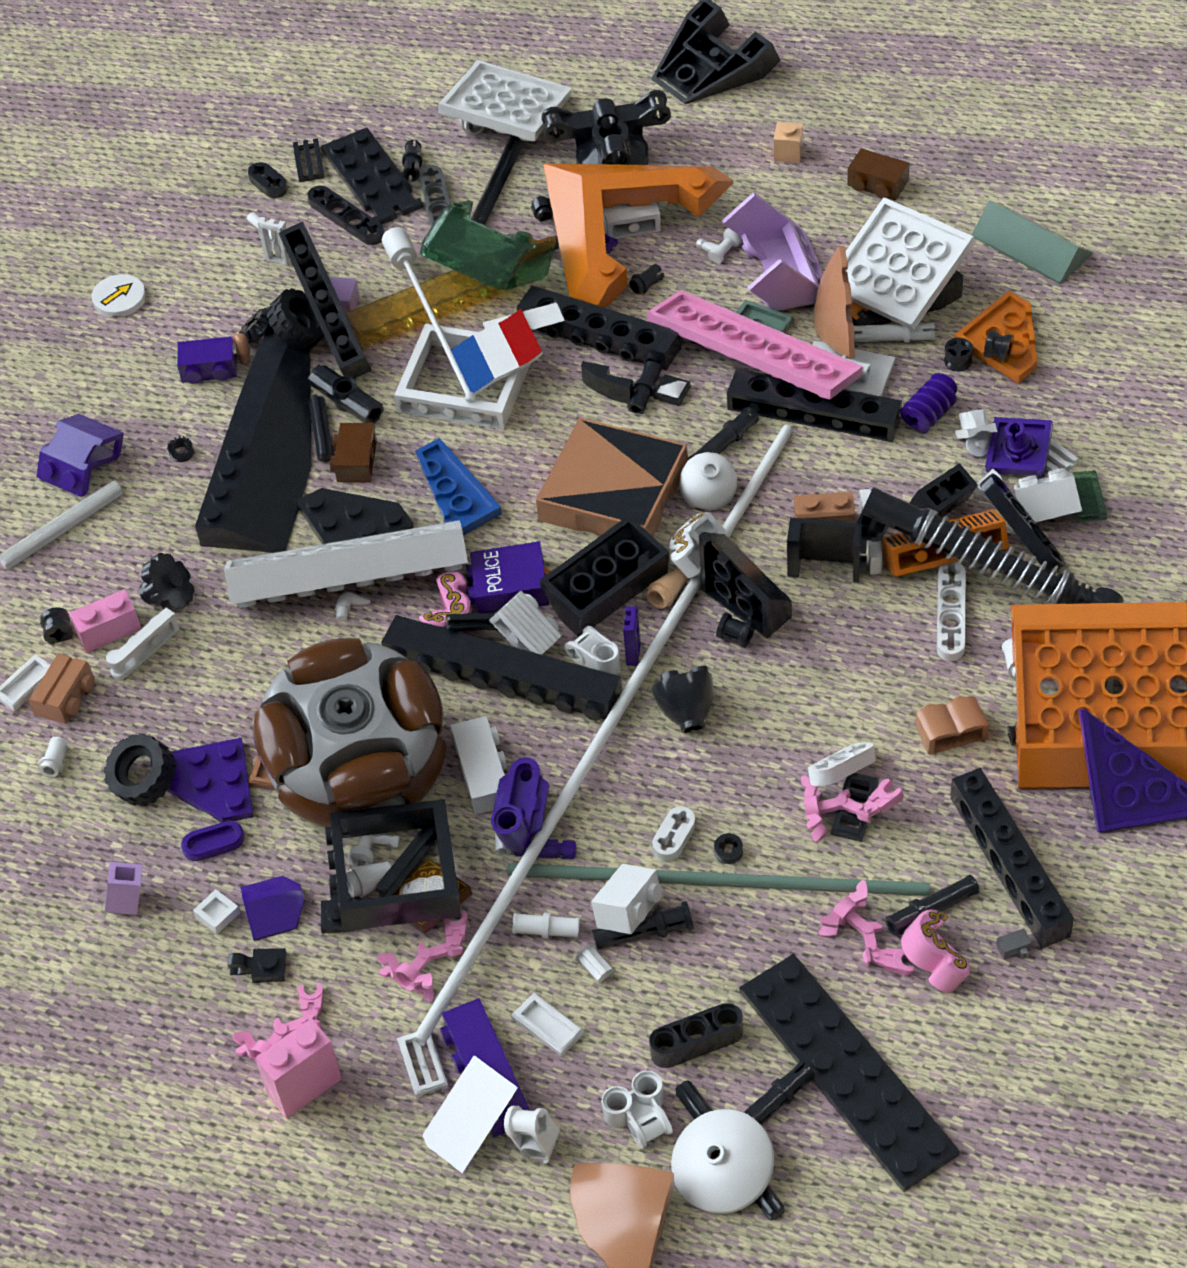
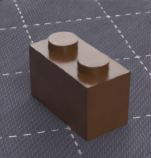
[847,148,910,200]
[330,423,377,482]

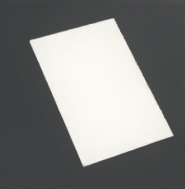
[423,1056,518,1174]

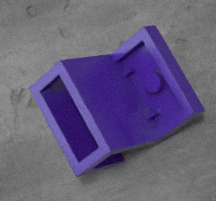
[36,414,124,497]

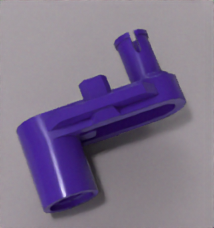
[491,757,550,852]

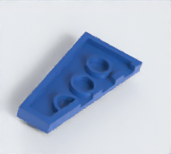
[415,438,502,535]

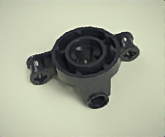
[541,90,671,165]

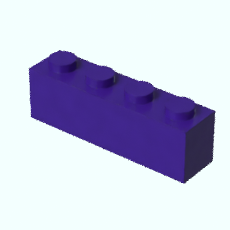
[439,998,530,1138]

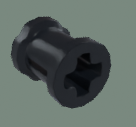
[716,613,755,648]

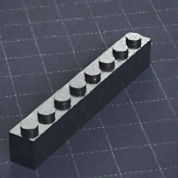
[381,615,622,721]

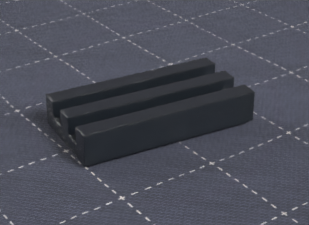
[293,138,325,182]

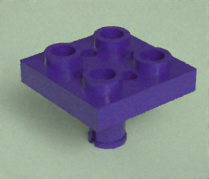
[985,417,1054,477]

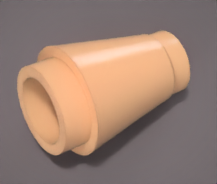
[647,568,687,609]

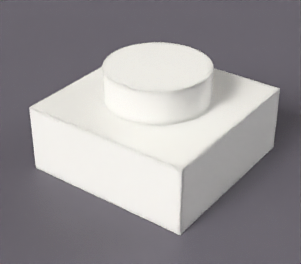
[193,889,240,935]

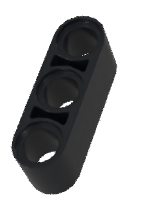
[649,1003,743,1068]

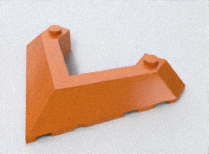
[543,163,733,308]

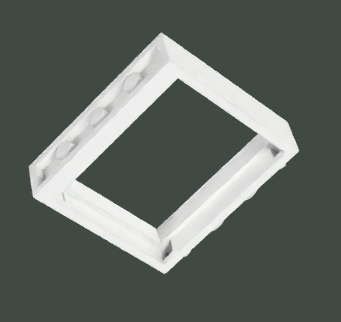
[394,324,530,430]

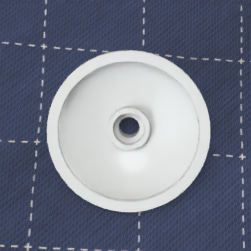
[671,1109,774,1214]

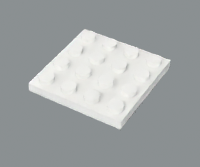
[438,60,572,141]
[846,198,976,330]

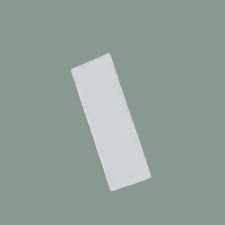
[483,303,565,330]

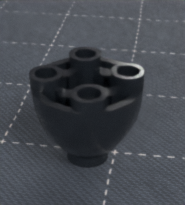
[652,666,713,733]

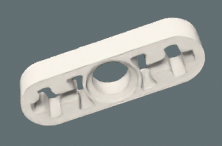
[808,743,876,786]

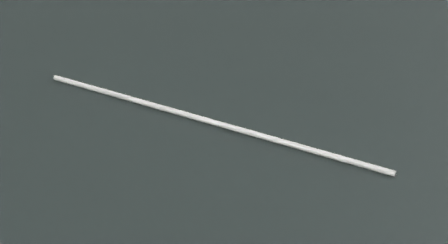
[412,425,793,1046]

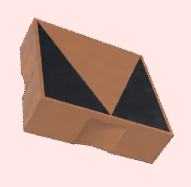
[536,417,688,536]

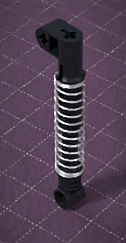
[857,487,1124,604]

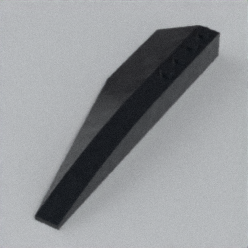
[195,313,312,553]

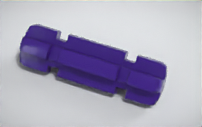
[514,839,577,859]

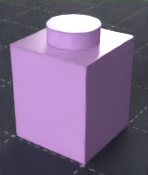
[330,277,360,319]
[105,862,142,915]

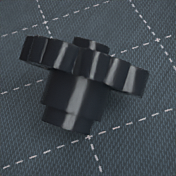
[139,553,194,612]

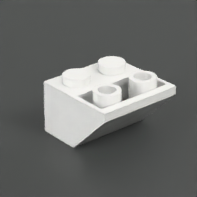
[1014,468,1082,522]

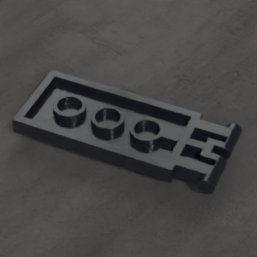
[321,127,424,224]

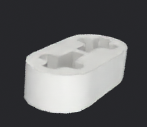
[652,806,696,862]

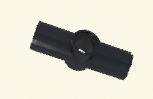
[308,364,384,424]

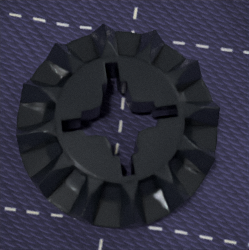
[239,307,270,343]

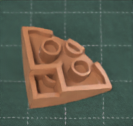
[814,245,855,359]
[570,1163,675,1268]

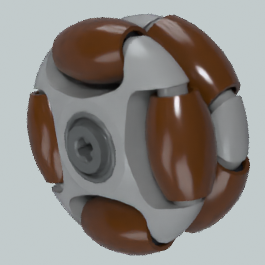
[253,638,447,827]

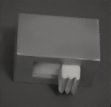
[996,928,1032,960]

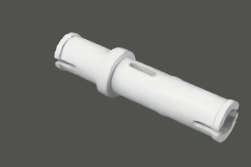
[854,322,935,343]

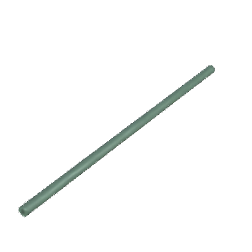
[507,863,930,896]

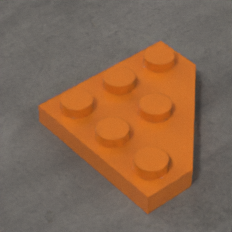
[954,290,1038,384]

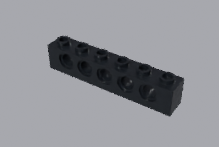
[278,222,372,378]
[517,285,681,371]
[727,368,902,443]
[950,768,1074,949]

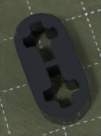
[248,162,288,198]

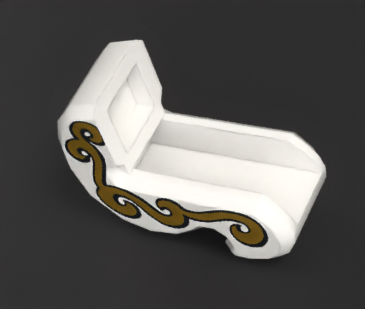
[669,512,725,578]

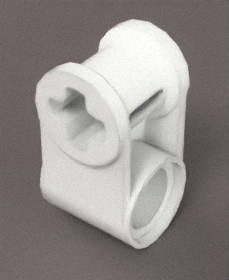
[564,626,621,675]
[504,1106,560,1164]

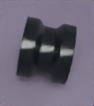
[983,330,1014,362]
[944,338,973,372]
[39,607,73,644]

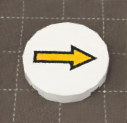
[91,274,146,318]

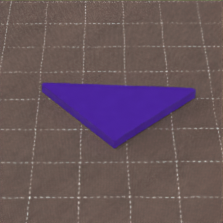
[1078,708,1187,833]

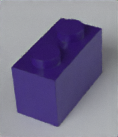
[177,336,237,384]

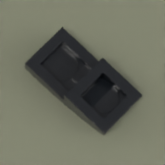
[581,361,634,404]

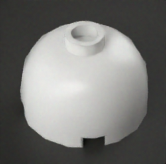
[679,452,737,511]

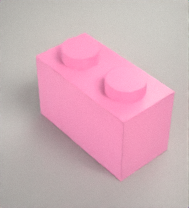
[69,589,141,653]

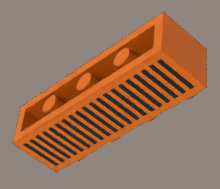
[881,509,1009,577]

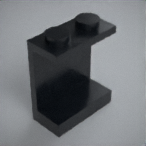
[787,517,868,583]

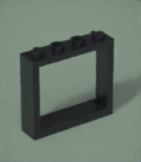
[325,799,461,932]

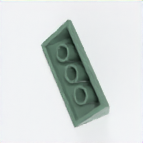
[972,200,1093,284]

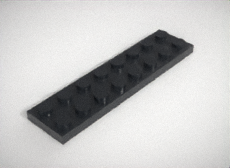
[739,953,960,1192]

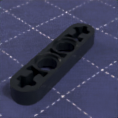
[307,185,384,245]
[980,473,1065,572]

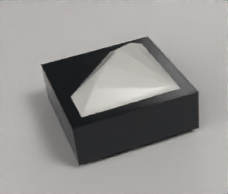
[653,374,691,406]

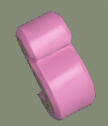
[419,571,472,634]
[901,909,970,993]

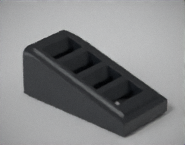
[831,773,879,842]

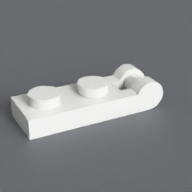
[106,608,179,680]

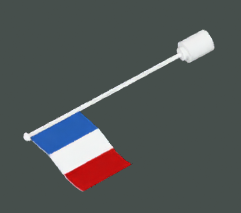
[382,227,543,402]

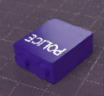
[466,541,550,613]

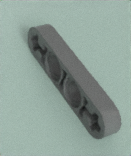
[420,165,456,242]

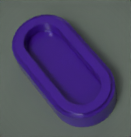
[181,821,244,861]

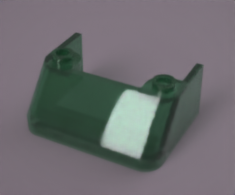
[420,200,556,290]

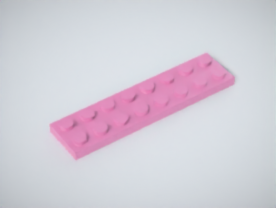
[647,290,863,400]

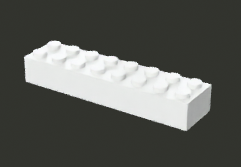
[224,520,468,608]

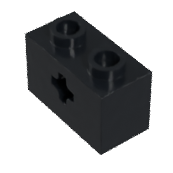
[909,463,978,518]

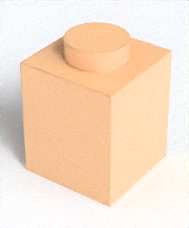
[773,122,803,163]

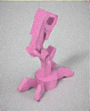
[801,775,904,842]
[818,880,914,975]
[377,911,468,1002]
[232,983,324,1062]

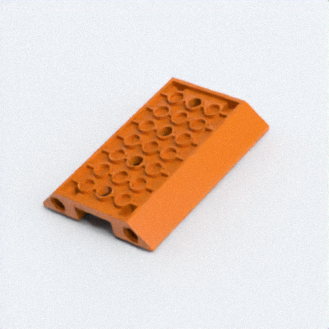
[1011,602,1187,789]

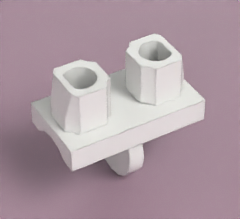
[955,409,997,456]

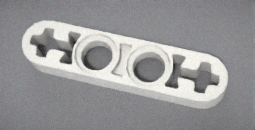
[937,562,966,661]

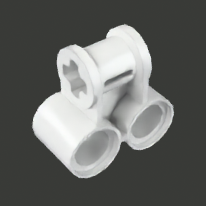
[601,1070,673,1149]

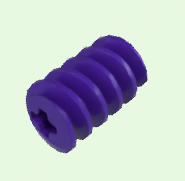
[900,373,957,434]

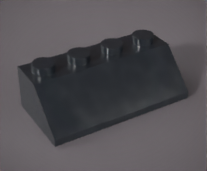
[540,515,670,637]

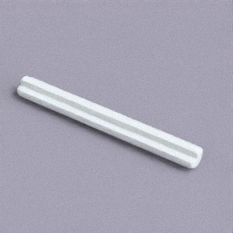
[0,481,123,569]

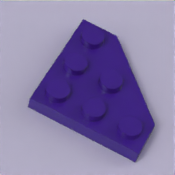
[150,737,254,822]

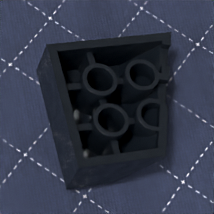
[699,532,792,638]

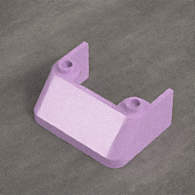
[722,192,823,311]

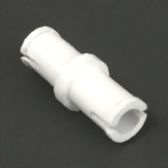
[512,912,580,939]

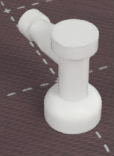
[696,228,743,264]
[347,833,401,866]

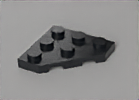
[296,488,414,544]

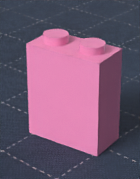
[255,1018,342,1119]

